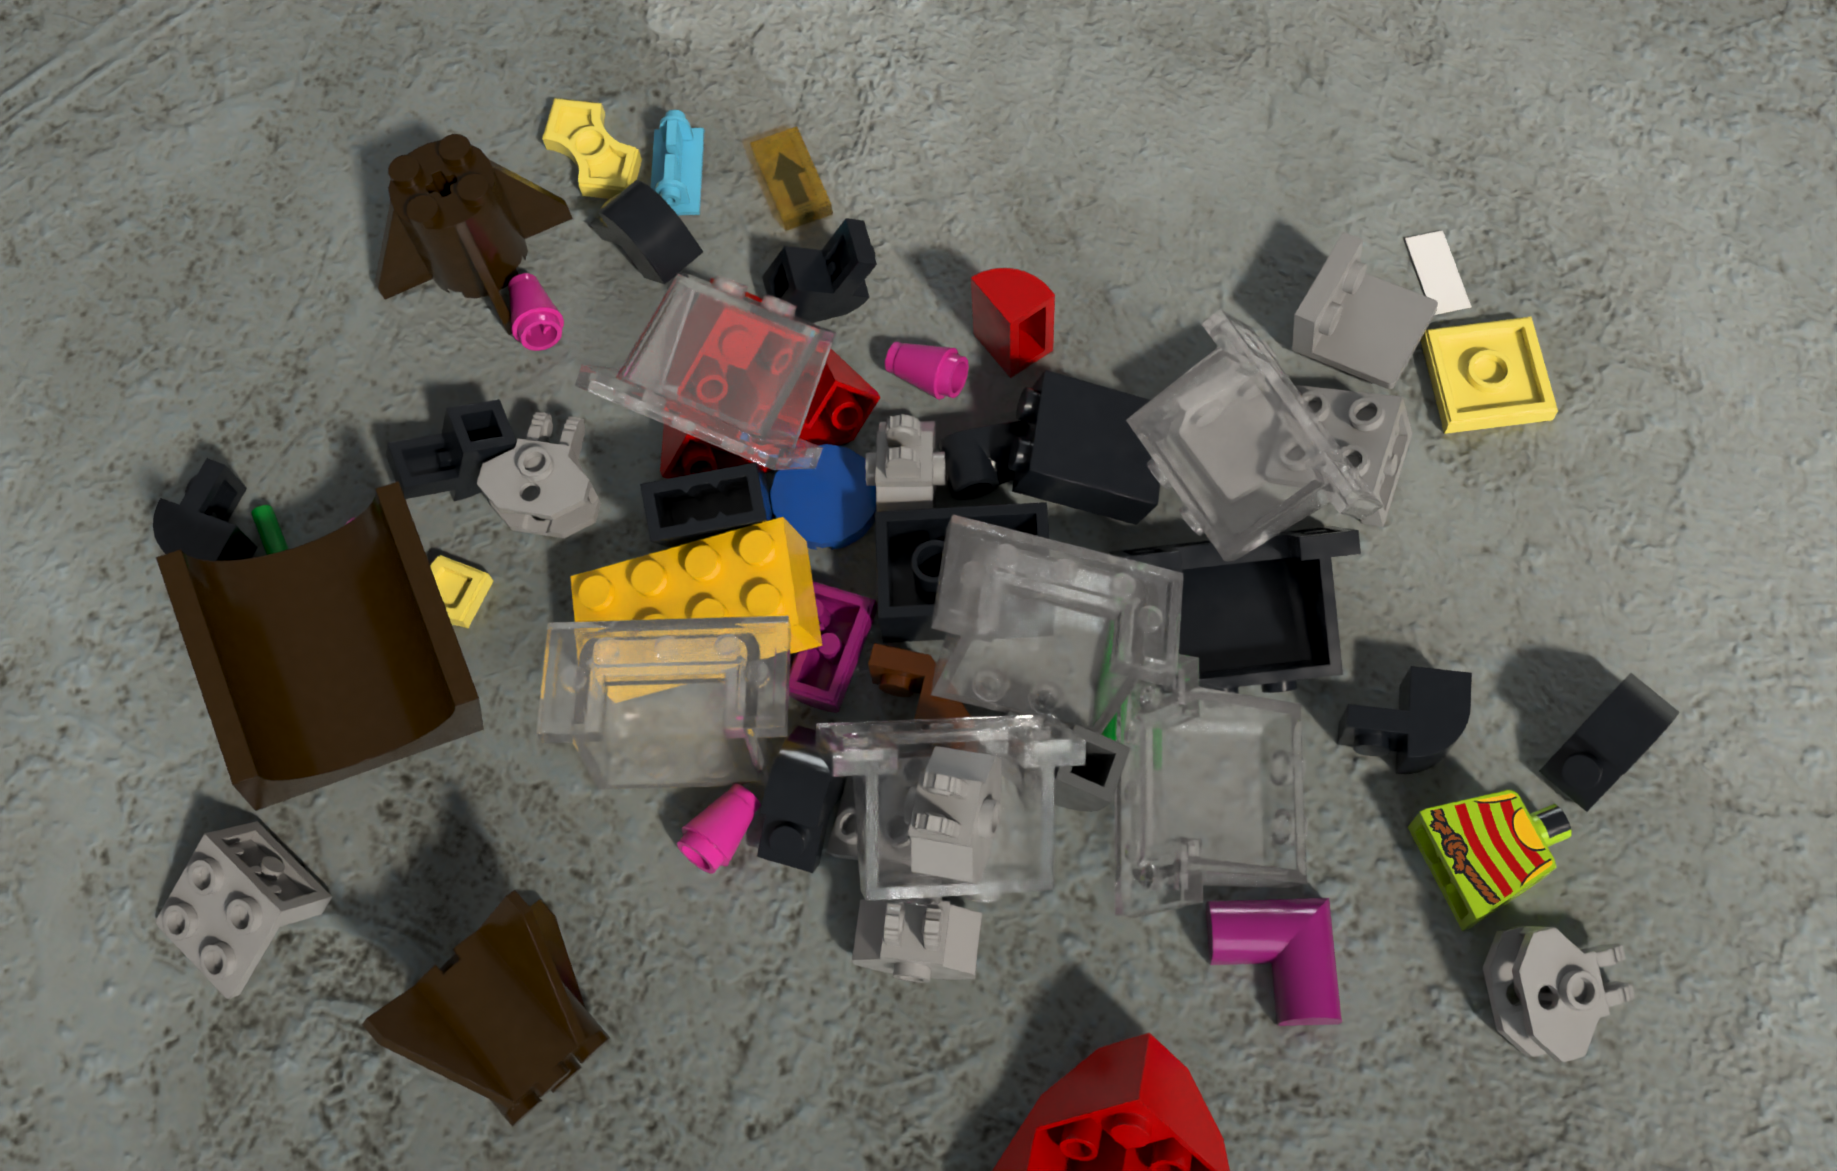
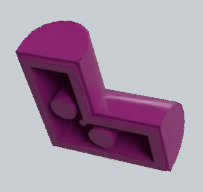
[783,582,878,713]
[1205,898,1342,1026]

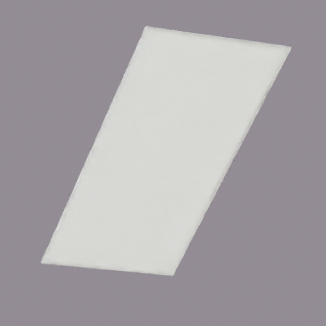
[1405,230,1471,315]

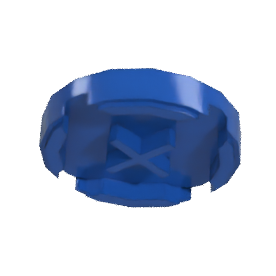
[770,444,877,550]

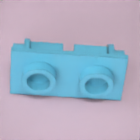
[650,110,705,216]

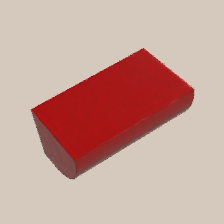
[970,268,1055,378]

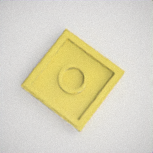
[1420,316,1558,434]

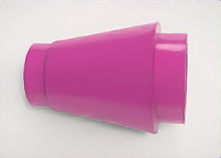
[508,273,564,351]
[885,341,969,400]
[677,784,761,874]

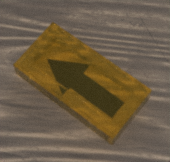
[750,126,833,231]

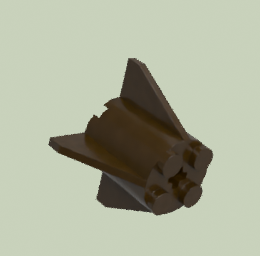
[375,134,573,335]
[362,890,610,1127]

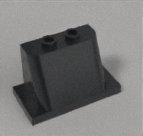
[1109,526,1361,699]

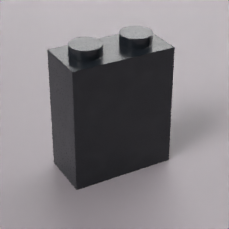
[1008,370,1170,525]
[640,462,774,547]

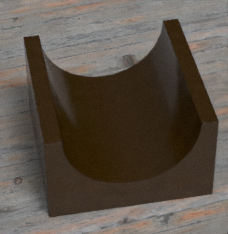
[156,481,484,811]

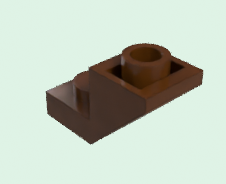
[868,643,976,750]

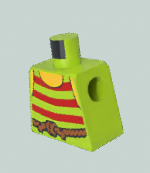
[1407,790,1572,932]

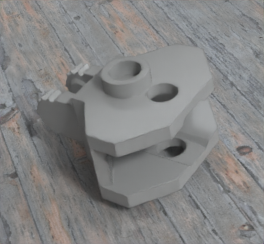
[477,412,601,538]
[865,414,946,512]
[904,746,1002,885]
[852,888,982,983]
[1483,926,1635,1062]

